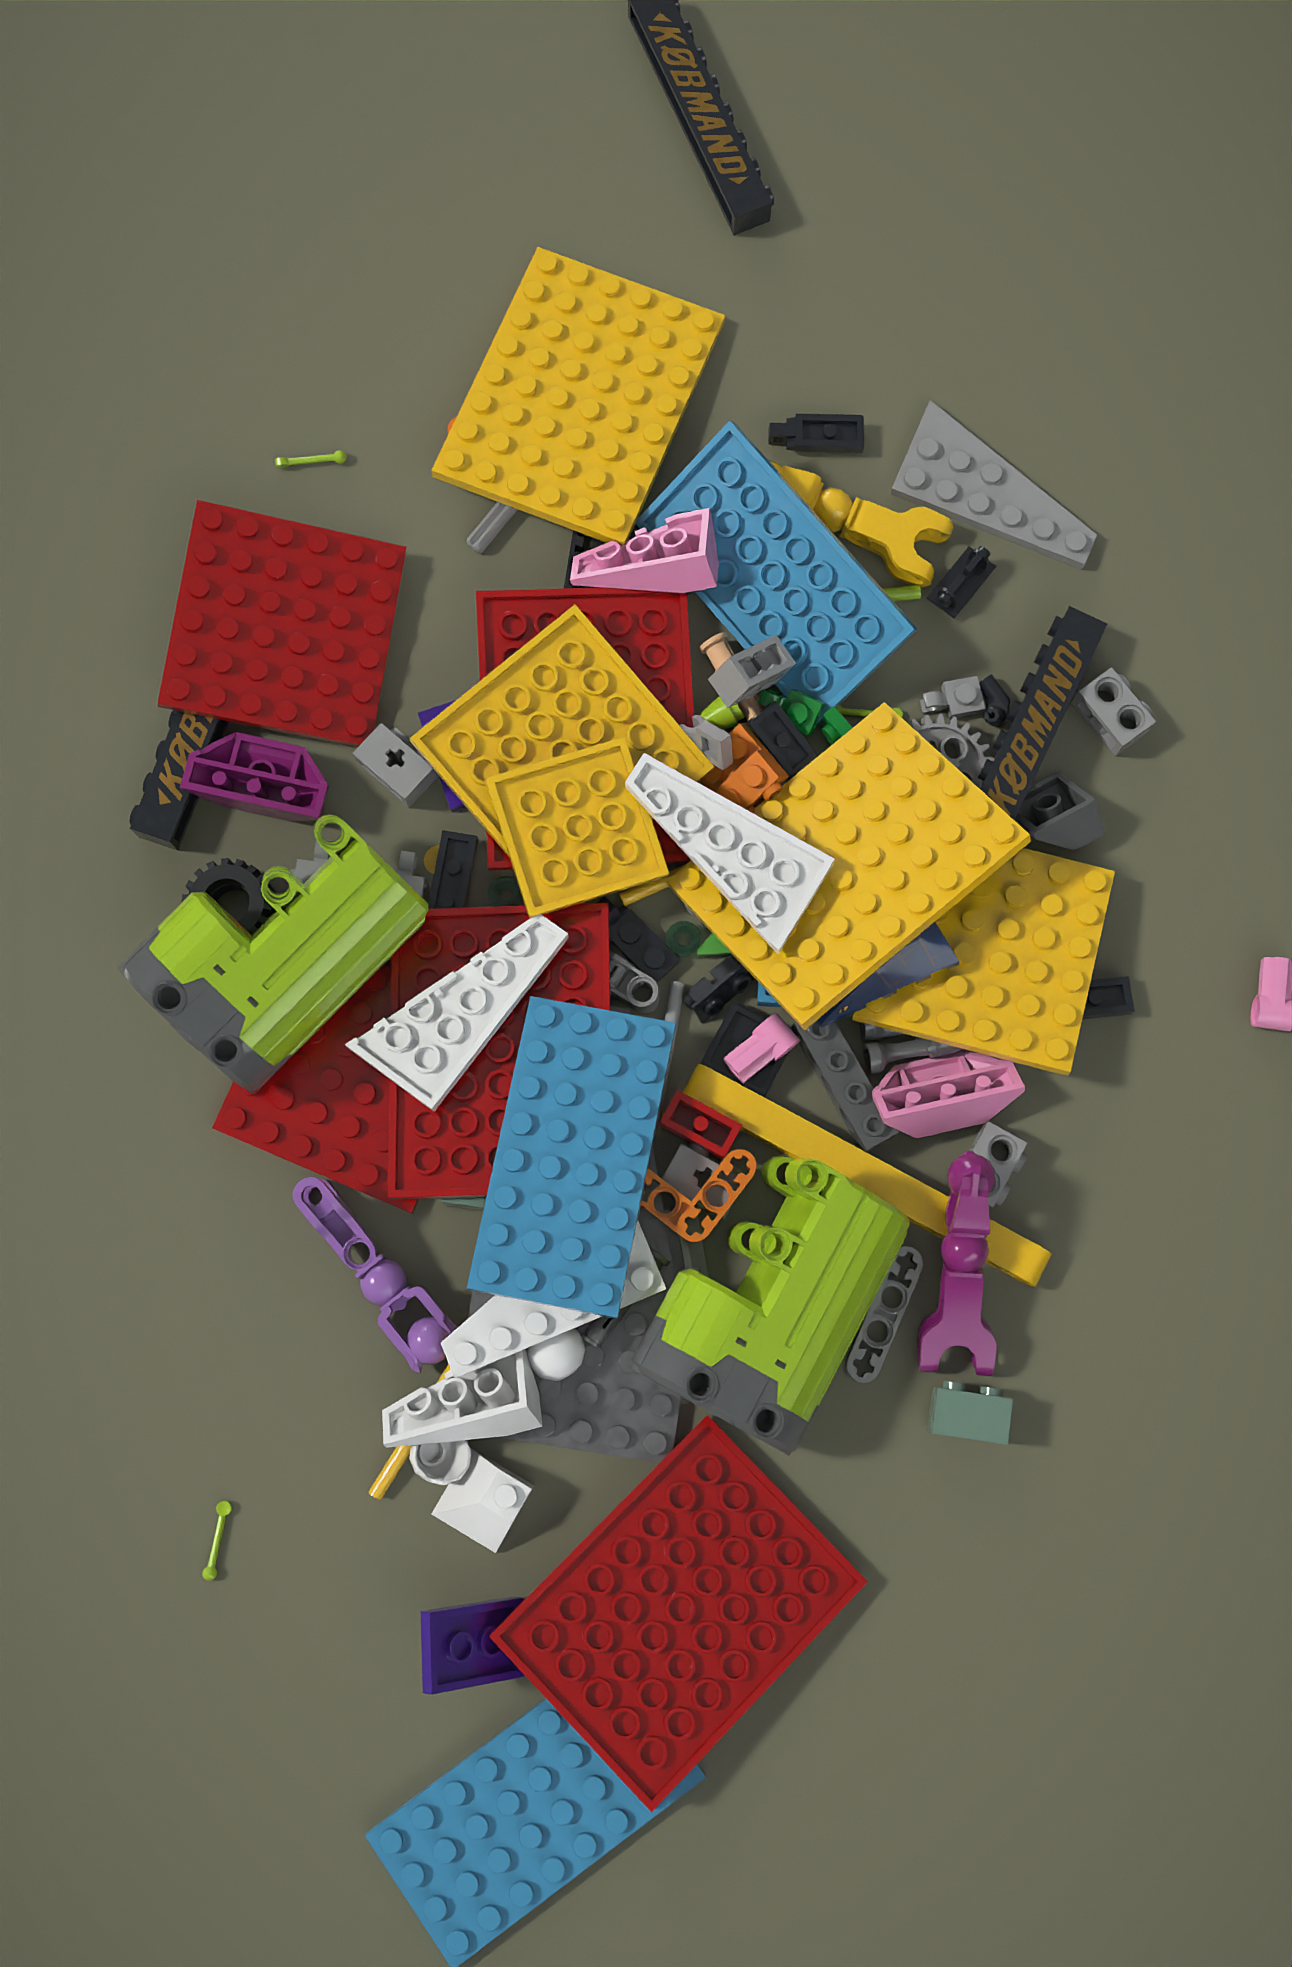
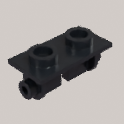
[926,546,996,619]
[682,955,755,1024]

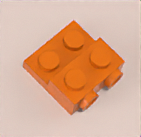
[700,723,789,813]

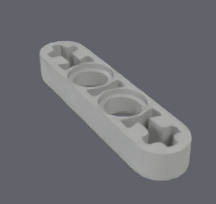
[845,1246,923,1383]

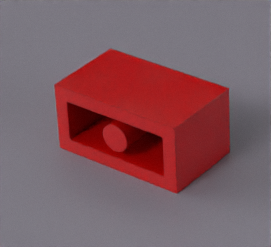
[659,1090,742,1161]

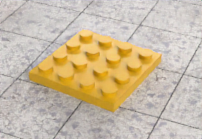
[485,737,669,919]

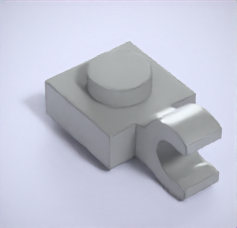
[920,676,986,719]
[679,715,733,770]

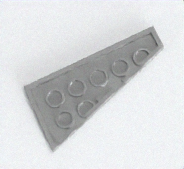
[890,400,1097,570]

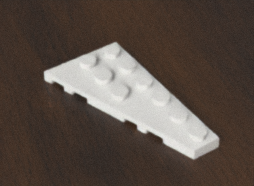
[625,753,835,955]
[345,914,569,1112]
[441,1220,666,1378]

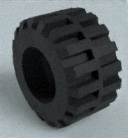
[181,858,276,935]

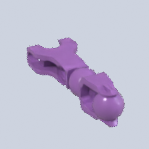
[293,1177,458,1373]

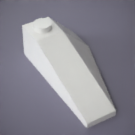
[382,1349,542,1448]

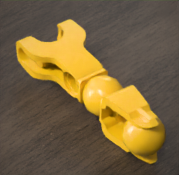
[770,461,954,588]

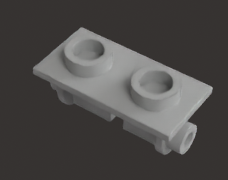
[664,1205,708,1277]

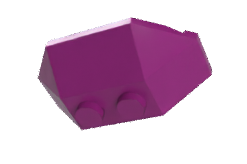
[180,732,329,822]

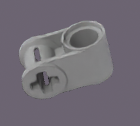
[610,952,660,1014]

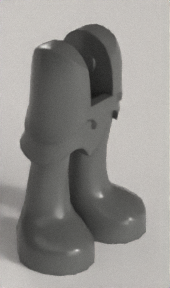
[859,1022,962,1075]

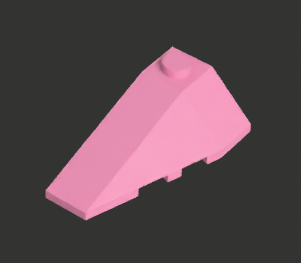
[570,508,719,593]

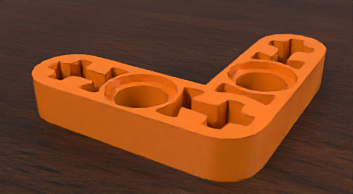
[640,1149,757,1243]

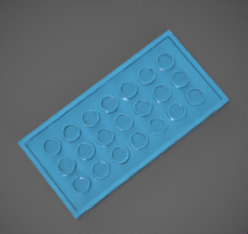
[636,420,918,727]
[467,996,676,1319]
[364,1698,706,1967]

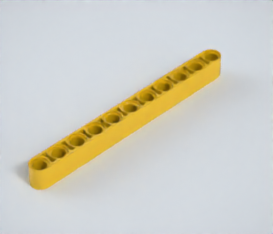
[683,1064,1052,1287]

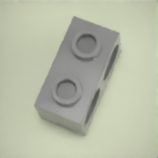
[708,635,796,708]
[1071,667,1156,756]
[949,1121,1028,1209]

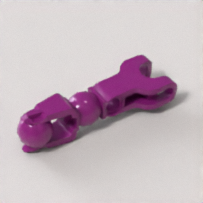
[917,1151,997,1376]

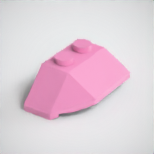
[872,1050,1025,1138]

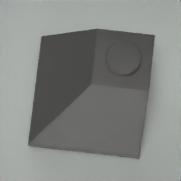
[1015,771,1105,850]

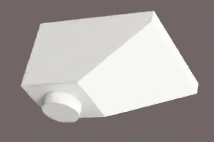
[432,1447,534,1553]

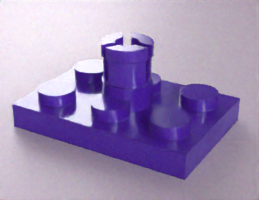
[420,1597,525,1695]

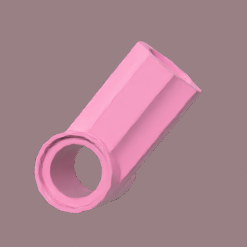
[1250,957,1292,1032]
[724,1012,800,1084]

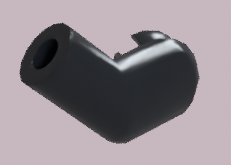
[979,674,1011,726]

